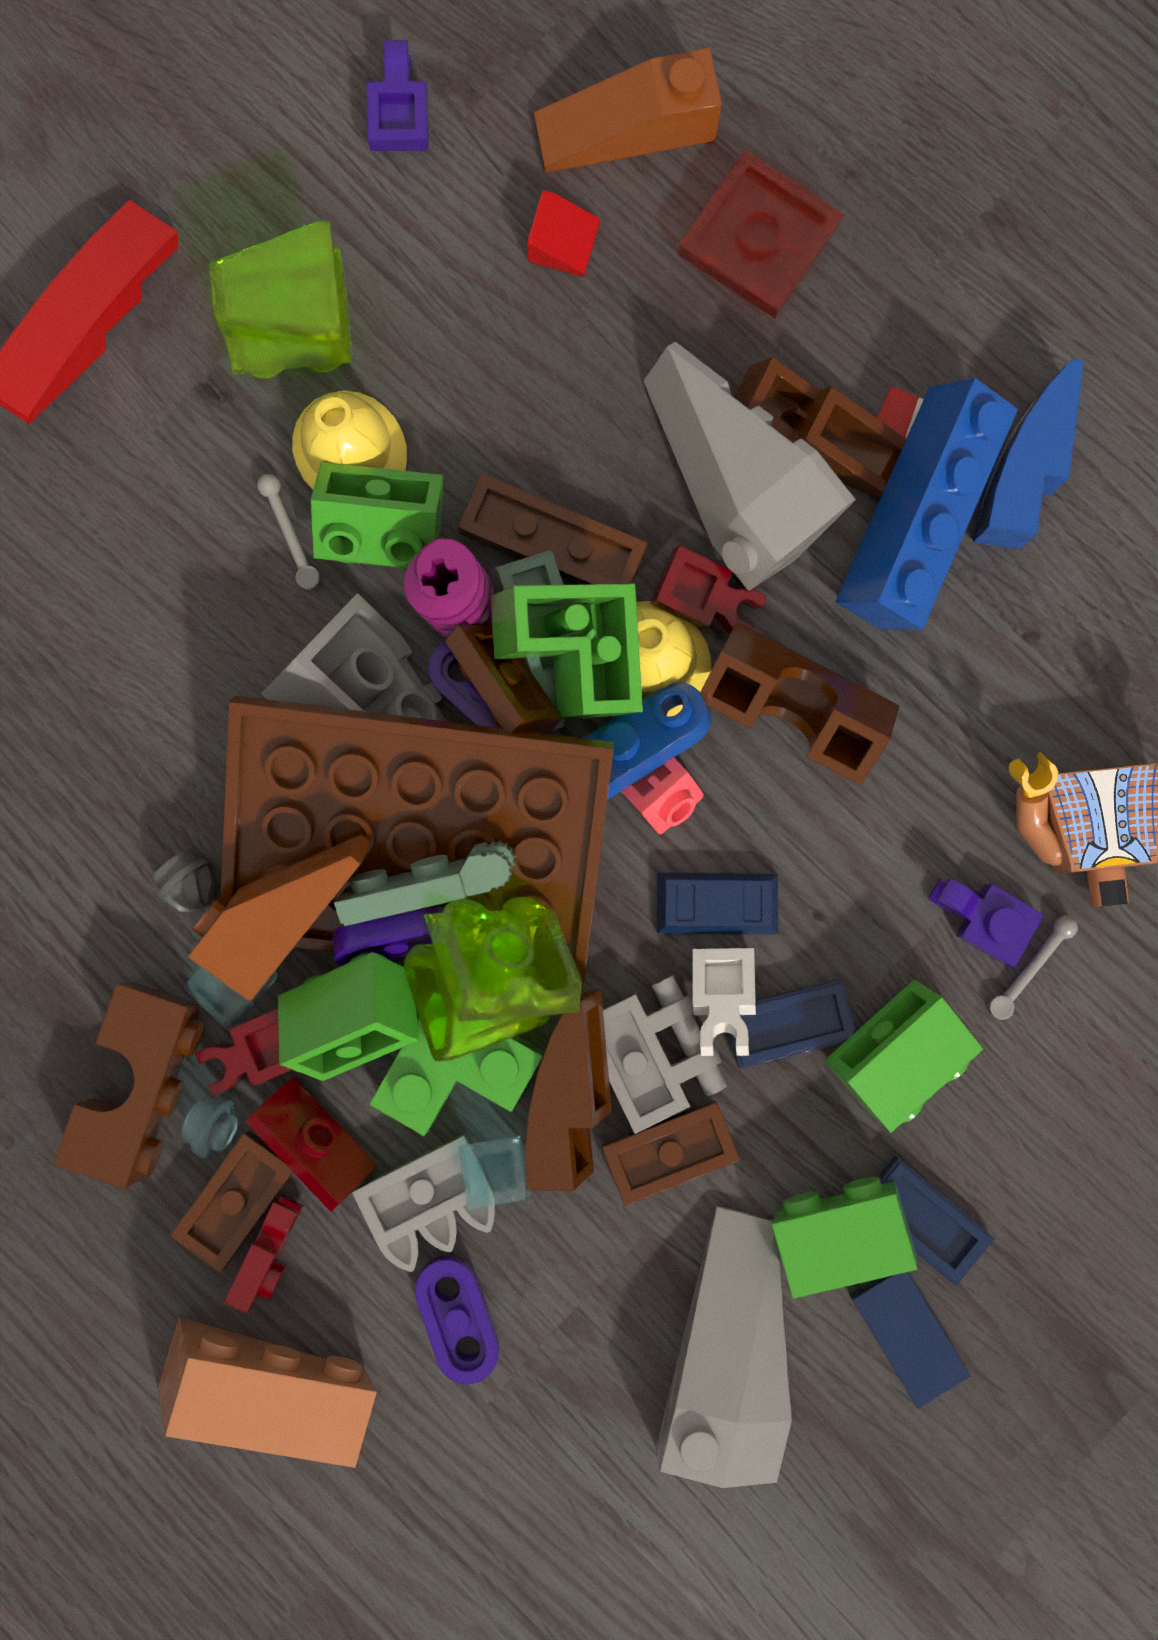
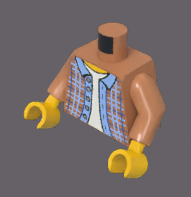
[1009,752,1158,907]

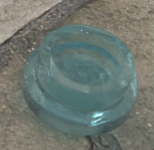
[181,1096,238,1158]

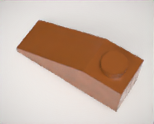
[534,48,722,173]
[188,834,371,1001]

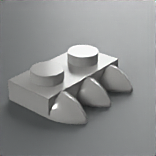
[352,1133,495,1272]

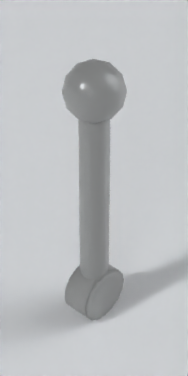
[257,474,321,591]
[988,915,1078,1020]

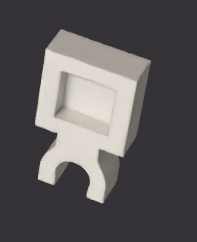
[693,948,756,1056]

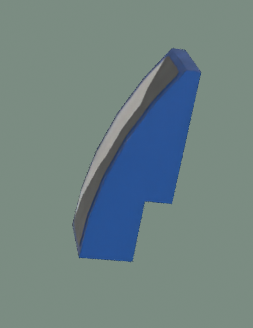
[973,359,1084,549]

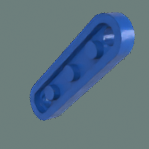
[585,683,711,800]

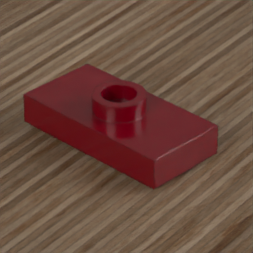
[245,1077,378,1212]

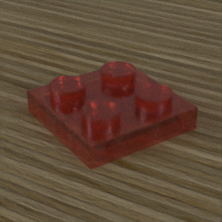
[677,150,844,319]

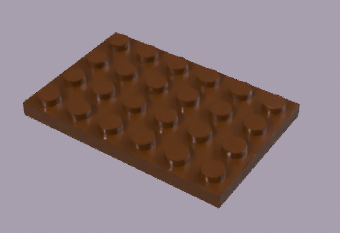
[220,695,614,983]

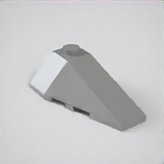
[643,342,856,591]
[261,593,447,721]
[656,1205,792,1488]

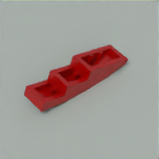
[0,200,178,424]

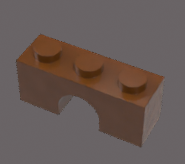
[700,622,899,785]
[53,982,204,1189]

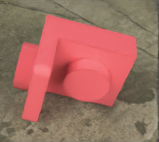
[621,757,704,834]

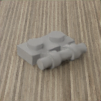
[603,975,728,1134]

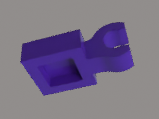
[367,40,429,151]
[928,878,1044,968]

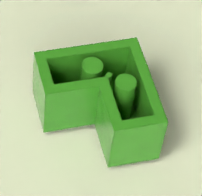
[490,584,643,719]
[369,991,544,1136]

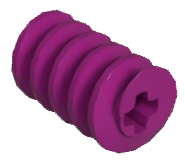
[404,538,497,638]

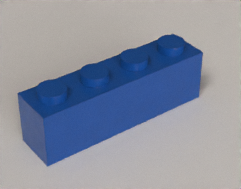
[835,378,1018,630]

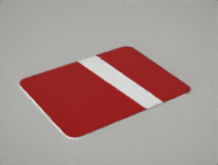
[877,387,924,439]

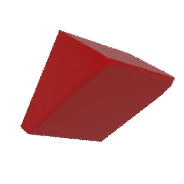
[527,190,600,277]

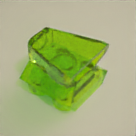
[209,220,353,378]
[404,897,582,1061]

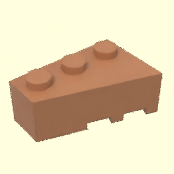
[158,1317,377,1468]

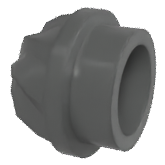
[152,849,217,912]

